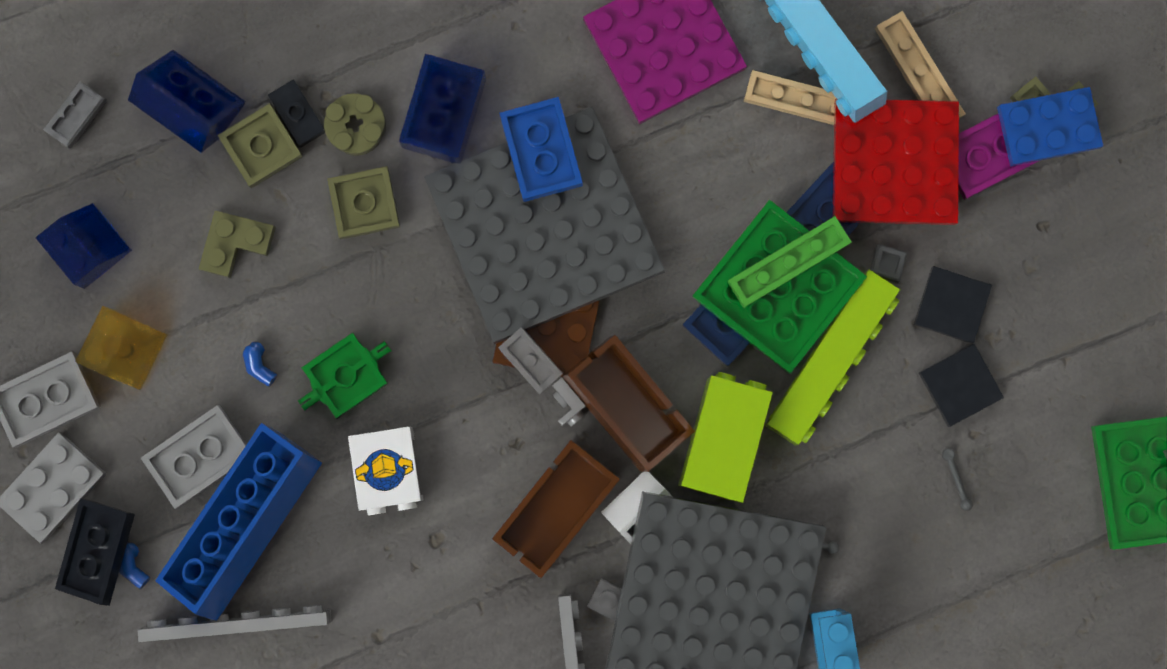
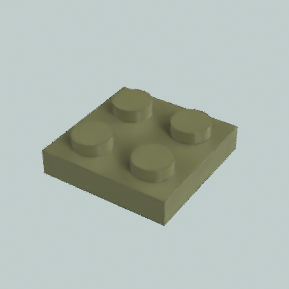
[218,103,303,188]
[327,166,400,240]

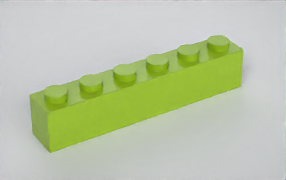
[765,269,900,446]

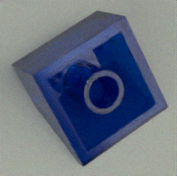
[35,203,132,289]

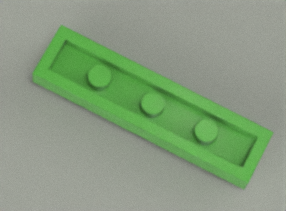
[727,216,852,308]

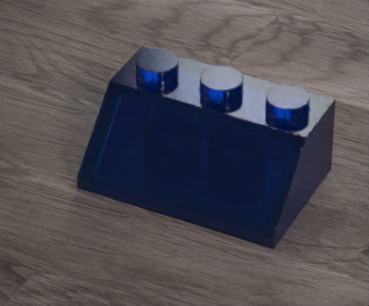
[128,50,246,153]

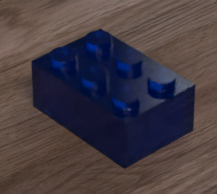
[399,53,487,164]

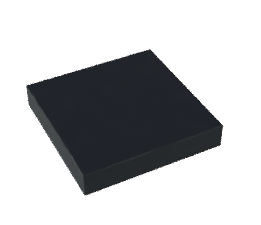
[913,266,992,344]
[919,344,1004,427]

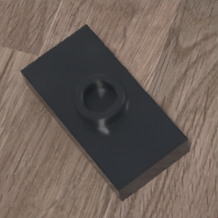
[268,79,325,148]

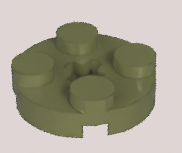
[324,93,386,156]

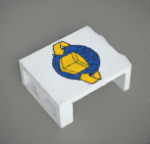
[348,427,424,516]

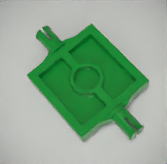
[298,333,392,419]

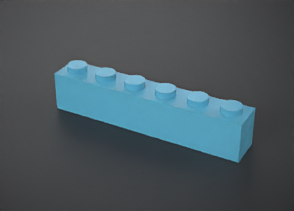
[760,0,887,123]

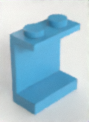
[809,608,860,669]

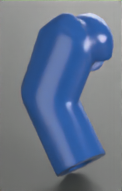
[243,342,277,387]
[119,542,150,589]

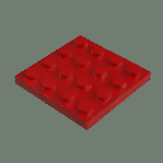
[833,99,959,225]

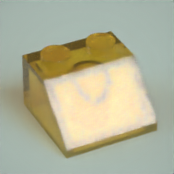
[75,306,167,390]

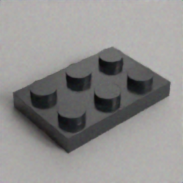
[55,498,135,606]

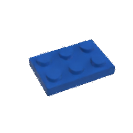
[997,87,1103,166]
[499,97,583,202]

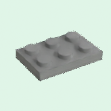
[0,351,101,448]
[141,405,247,509]
[0,432,107,543]

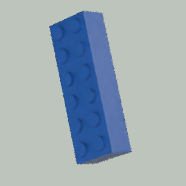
[155,423,322,621]

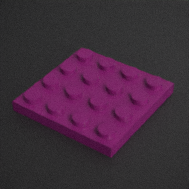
[583,0,747,125]

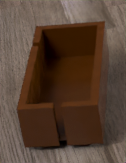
[562,335,695,472]
[492,440,620,578]

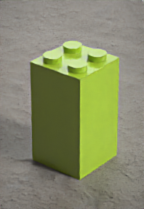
[678,372,773,503]

